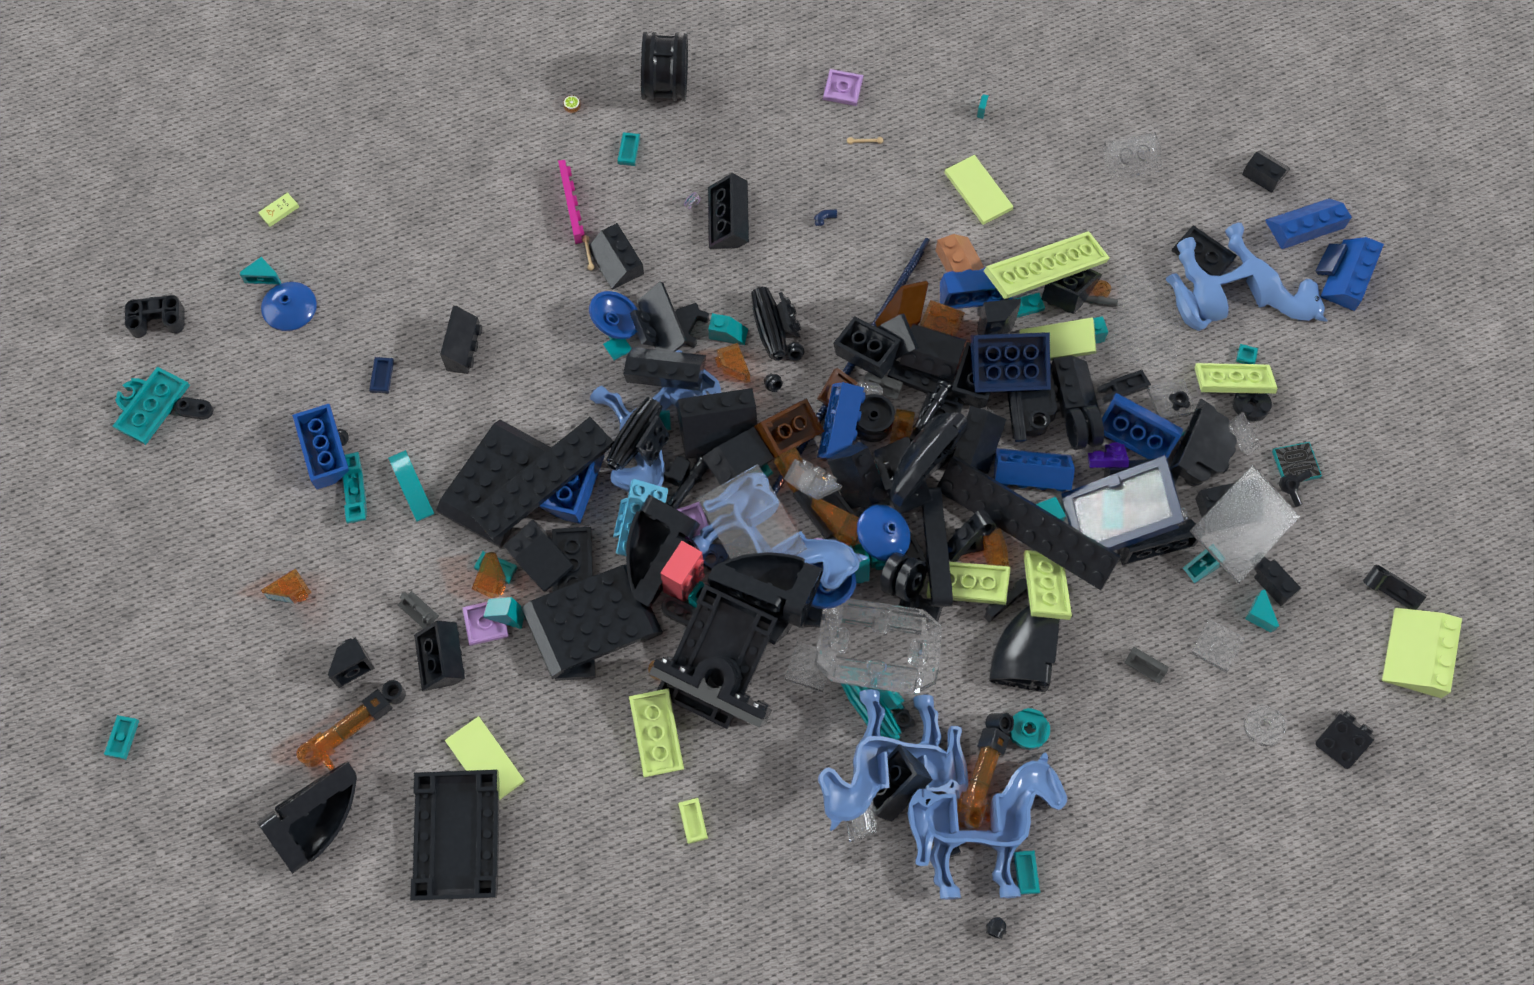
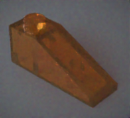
[811,496,859,547]

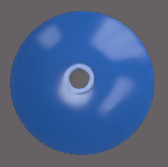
[261,282,317,331]
[589,291,638,339]
[857,505,910,561]
[811,563,856,609]

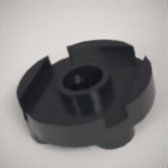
[1232,393,1272,421]

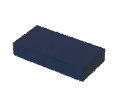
[1315,244,1348,275]
[369,357,394,394]

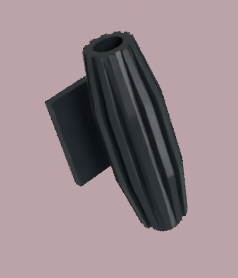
[751,286,801,361]
[607,397,670,471]

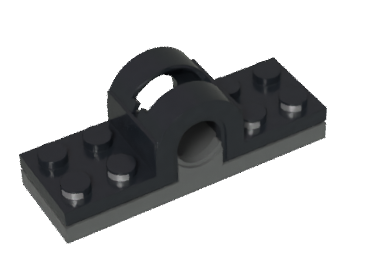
[649,656,772,728]

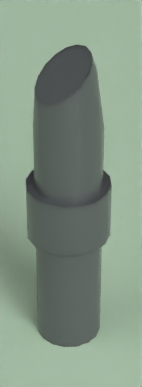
[1085,295,1118,306]

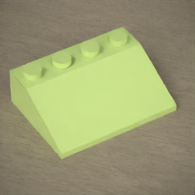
[1382,608,1462,698]

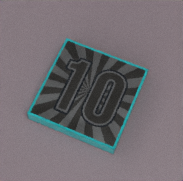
[1272,442,1322,482]

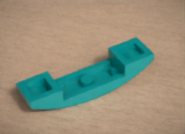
[388,450,434,522]
[343,452,367,524]

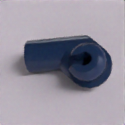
[814,209,837,226]

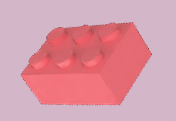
[661,541,705,602]

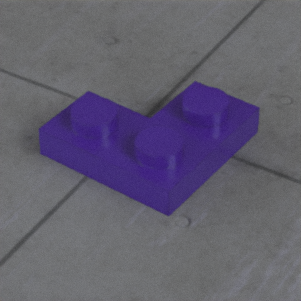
[1087,442,1129,468]

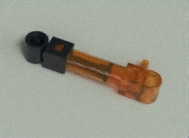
[296,680,406,771]
[957,713,1014,828]

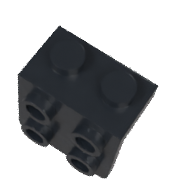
[1316,709,1375,769]

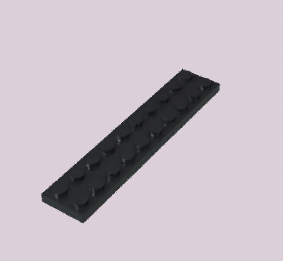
[937,456,1122,591]

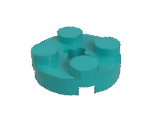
[1009,708,1050,750]

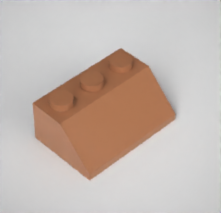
[935,234,984,272]

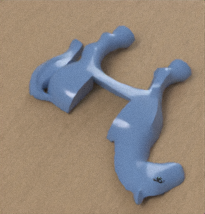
[1166,223,1328,331]
[590,350,721,492]
[691,473,868,590]
[818,689,968,831]
[907,752,1067,900]

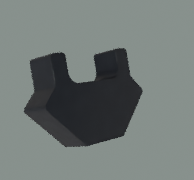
[675,303,709,348]

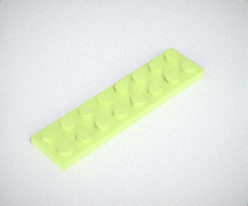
[984,231,1110,299]

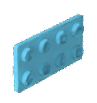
[613,479,668,556]

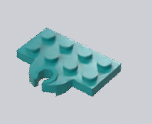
[113,366,190,445]

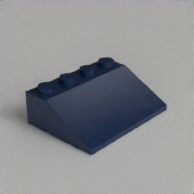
[971,332,1051,392]

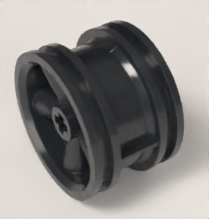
[641,32,688,102]

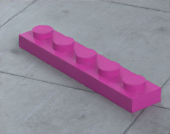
[558,159,584,244]

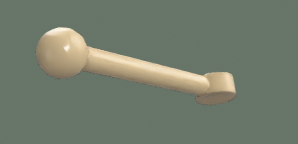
[847,137,883,145]
[582,235,595,271]

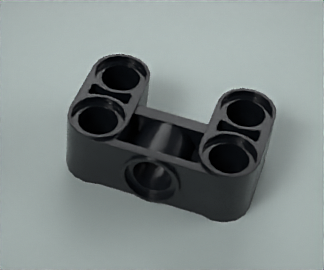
[125,295,185,338]

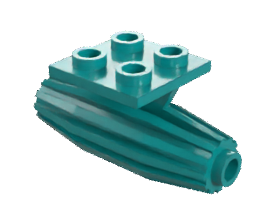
[838,667,905,740]

